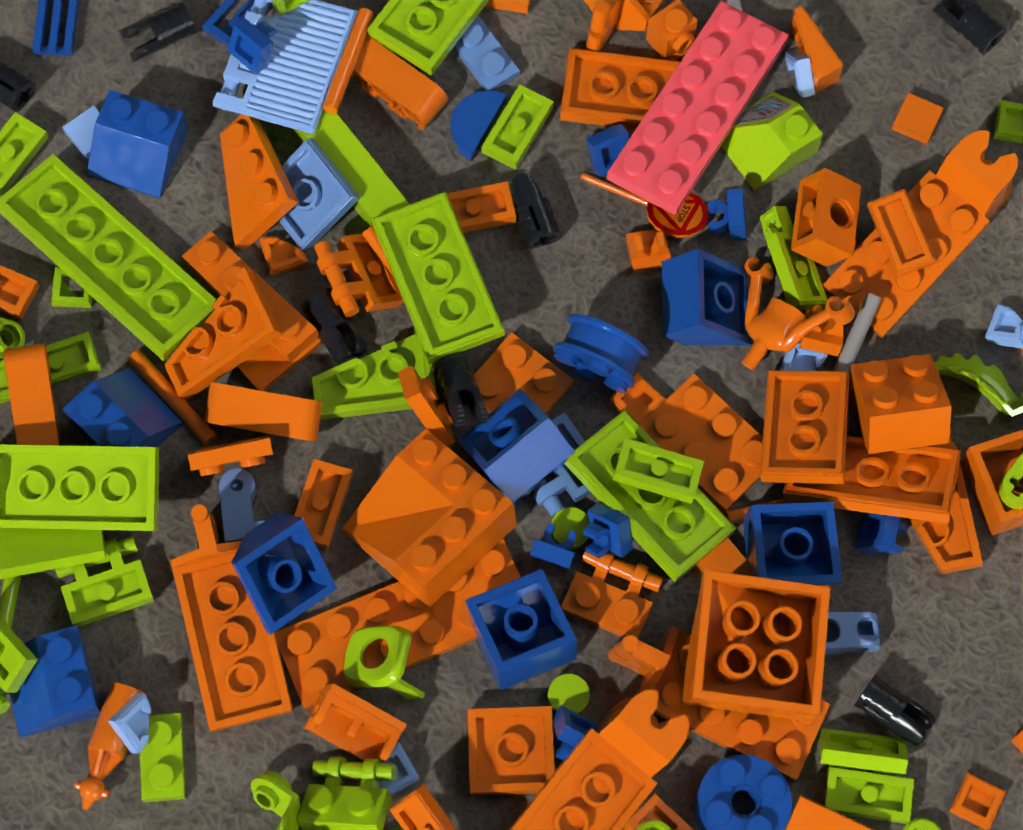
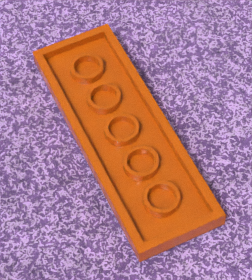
[275,539,521,711]

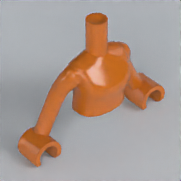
[741,257,855,371]

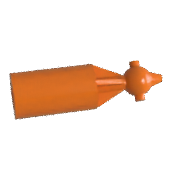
[75,682,147,811]

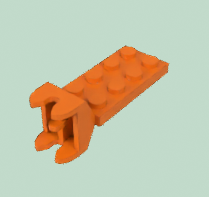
[823,130,1018,339]
[509,689,689,830]

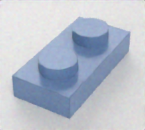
[453,15,520,91]

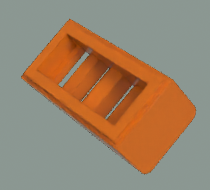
[791,6,844,94]

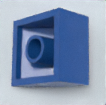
[87,90,188,198]
[661,249,752,345]
[62,368,184,447]
[457,389,575,502]
[743,502,842,585]
[231,512,337,634]
[465,569,577,691]
[9,626,101,738]

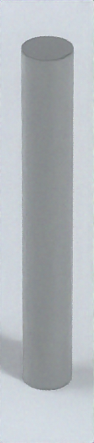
[833,293,882,373]

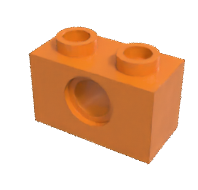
[791,168,861,267]

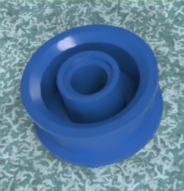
[553,313,649,394]
[694,755,792,830]

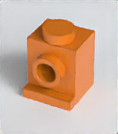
[646,0,698,61]

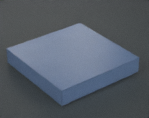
[278,138,361,251]

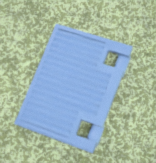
[212,0,358,134]

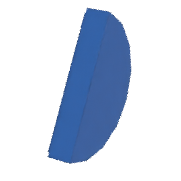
[450,90,507,161]

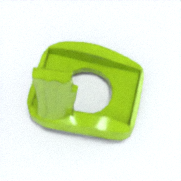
[344,626,425,701]

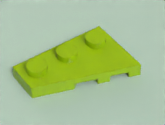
[312,331,437,420]

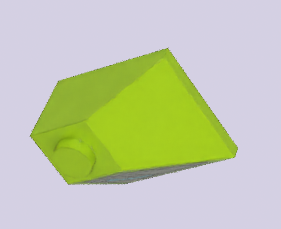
[721,92,823,191]

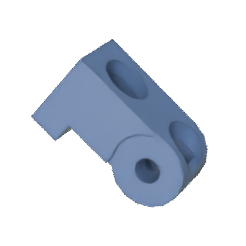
[219,468,265,543]
[825,612,881,655]

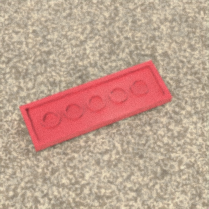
[607,1,789,216]

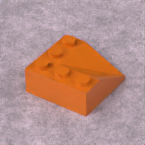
[342,429,517,608]
[682,570,831,721]

